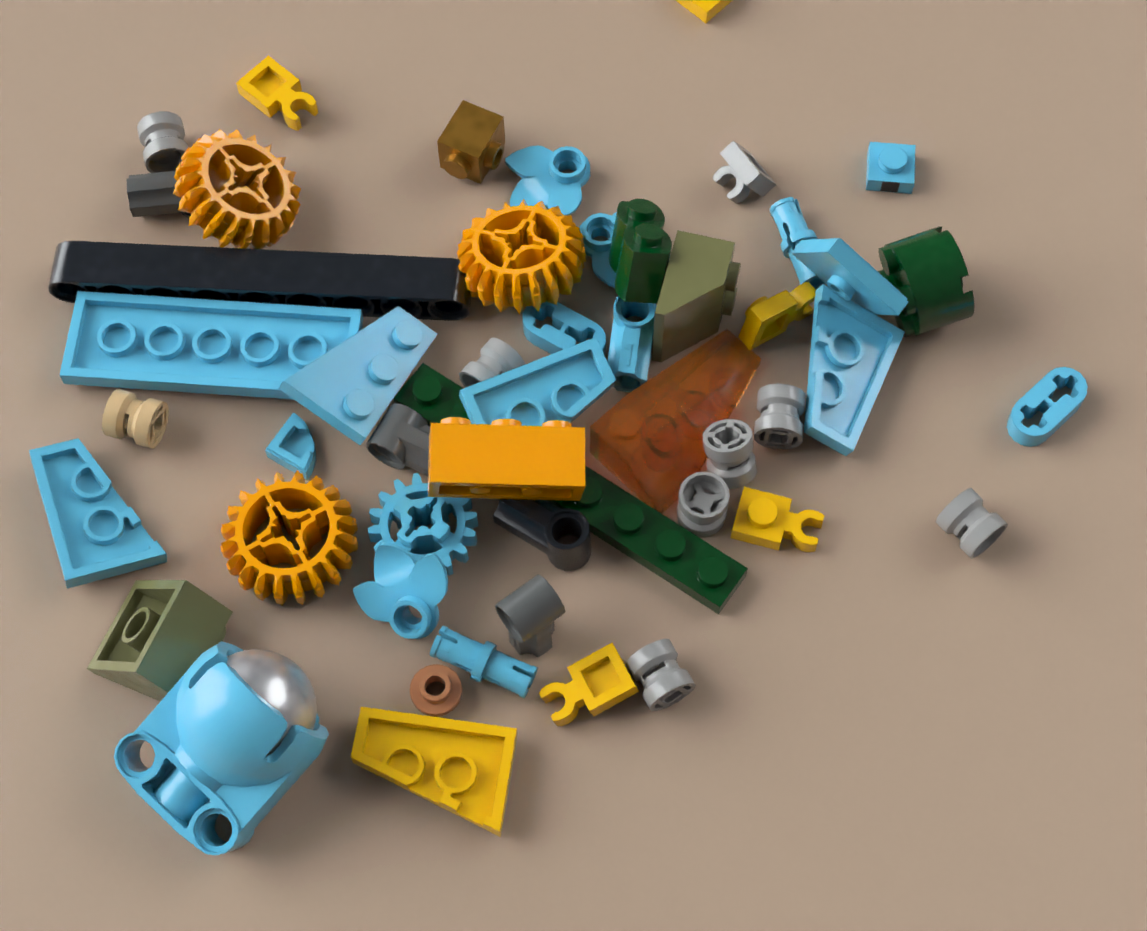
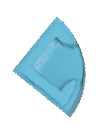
[265,413,316,480]

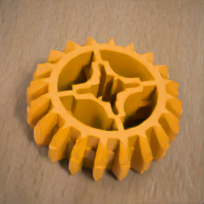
[173,129,301,249]
[457,199,586,315]
[220,470,358,606]

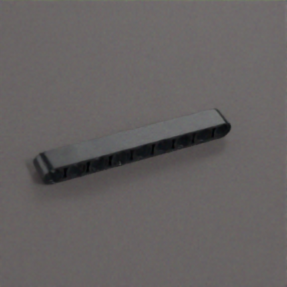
[48,241,471,321]

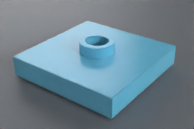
[792,238,908,316]

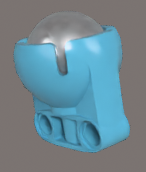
[114,641,329,856]

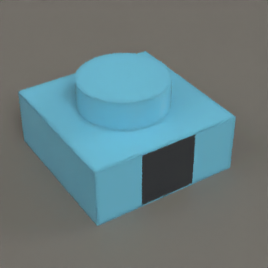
[866,142,916,194]

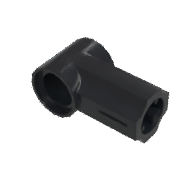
[493,499,591,571]

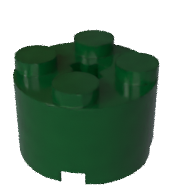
[878,226,975,337]

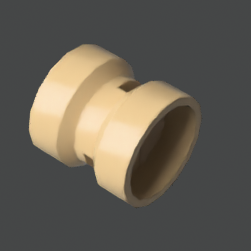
[102,389,169,449]

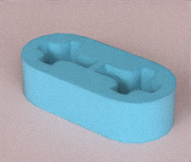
[523,301,606,355]
[1006,367,1088,447]

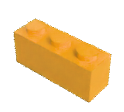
[428,417,586,501]

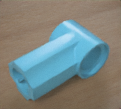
[607,296,657,393]

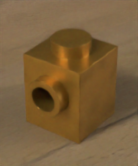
[437,100,505,184]

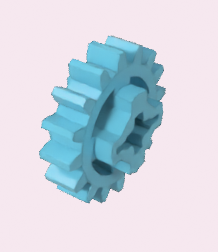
[368,473,478,576]

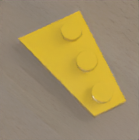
[351,707,518,837]

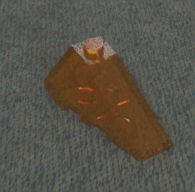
[590,329,761,514]

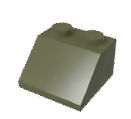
[652,230,741,362]
[87,580,233,701]

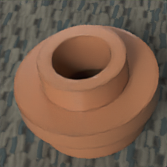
[410,664,462,717]

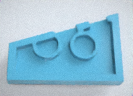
[804,284,905,456]
[278,306,438,445]
[459,337,616,426]
[29,438,167,589]

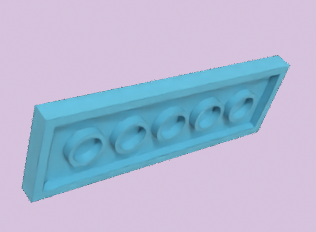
[60,291,363,400]

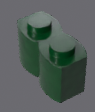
[609,199,672,304]

